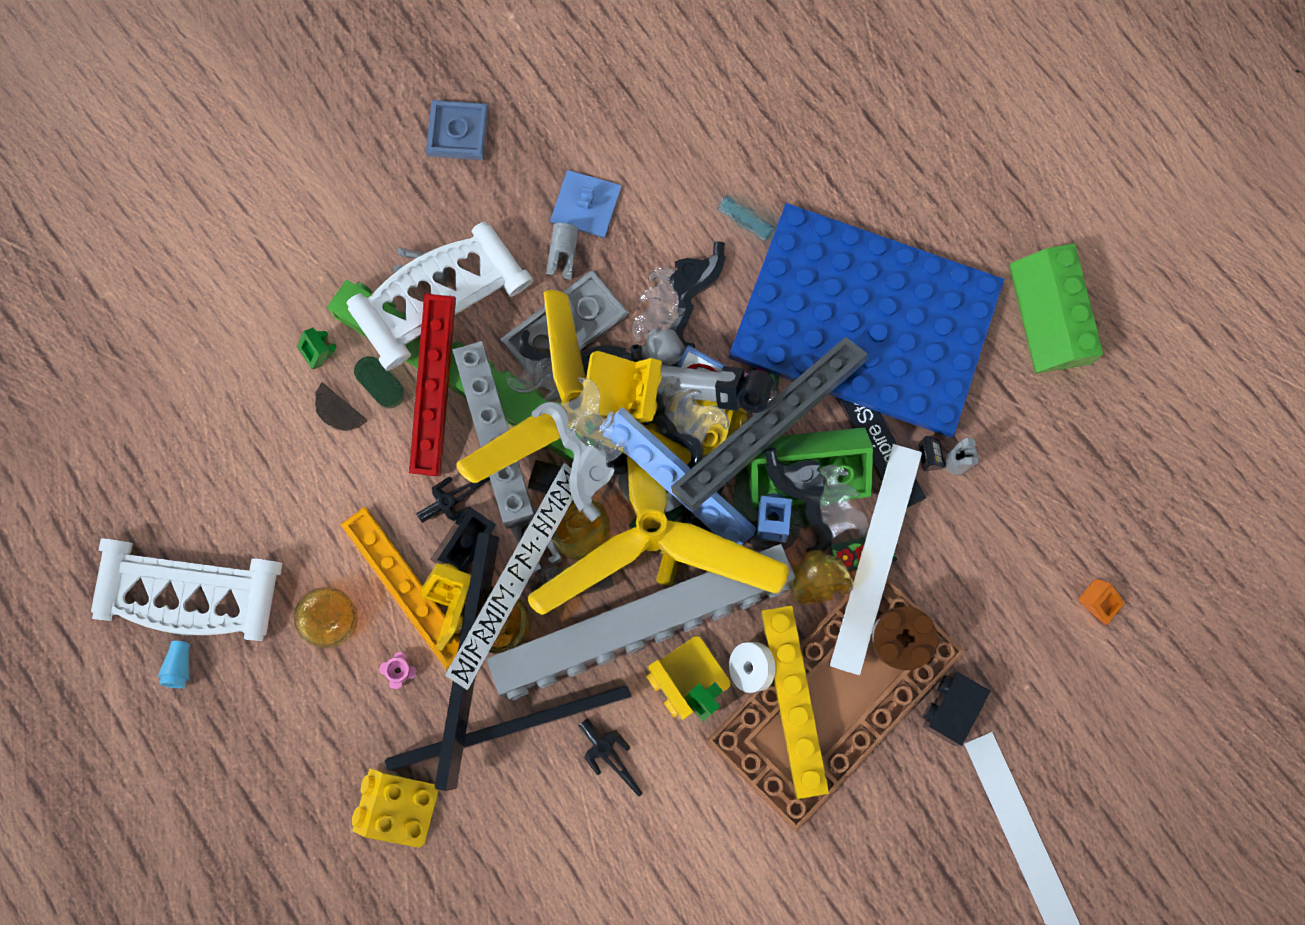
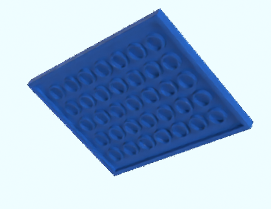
[728,203,1004,438]

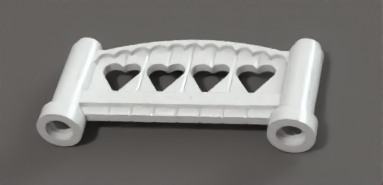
[347,221,534,371]
[91,538,283,641]

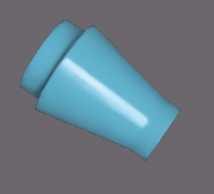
[158,641,190,689]

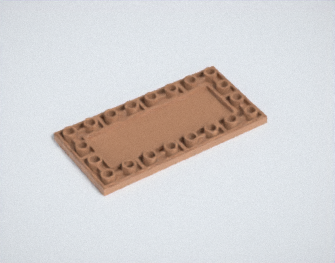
[706,577,965,831]

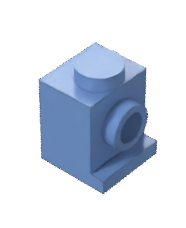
[756,493,792,543]

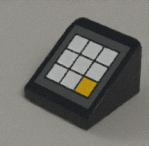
[918,436,945,472]

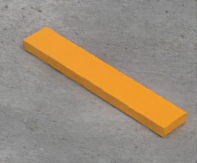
[340,507,460,670]

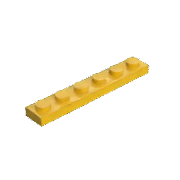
[761,605,829,799]

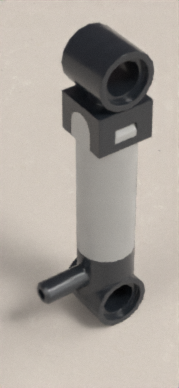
[620,344,774,413]

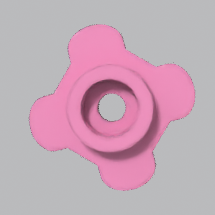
[379,652,417,689]

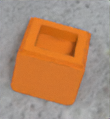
[1078,579,1126,625]

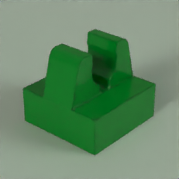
[297,327,337,370]
[683,682,723,722]

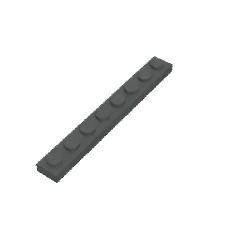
[671,337,868,512]

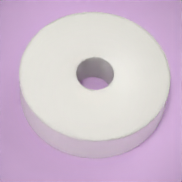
[729,642,776,693]

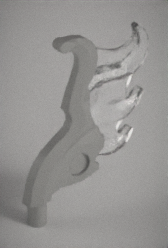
[532,377,625,522]

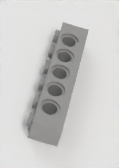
[453,341,534,529]

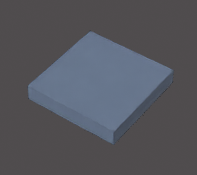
[426,100,489,160]

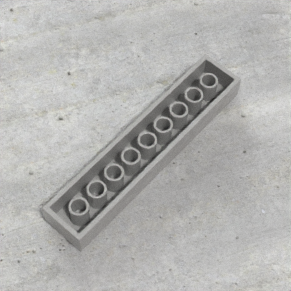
[486,544,796,701]

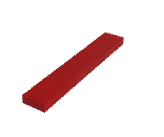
[409,293,456,477]

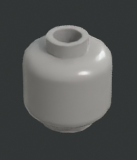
[643,327,686,367]

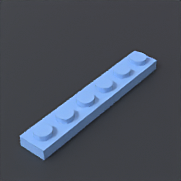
[600,407,757,545]

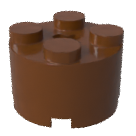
[871,607,938,670]

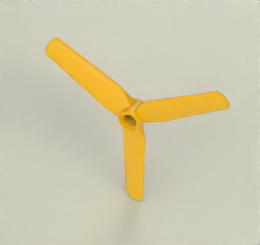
[456,289,691,483]
[528,424,789,615]

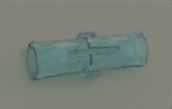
[717,195,775,242]

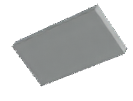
[501,270,629,386]

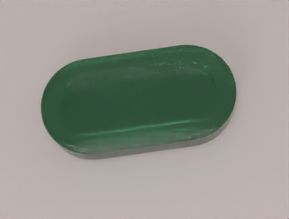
[354,356,404,409]

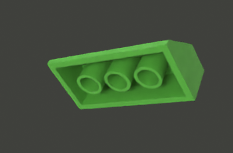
[1009,244,1103,374]
[747,428,873,509]

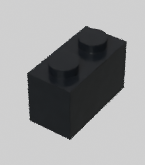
[430,508,496,573]
[922,672,991,746]

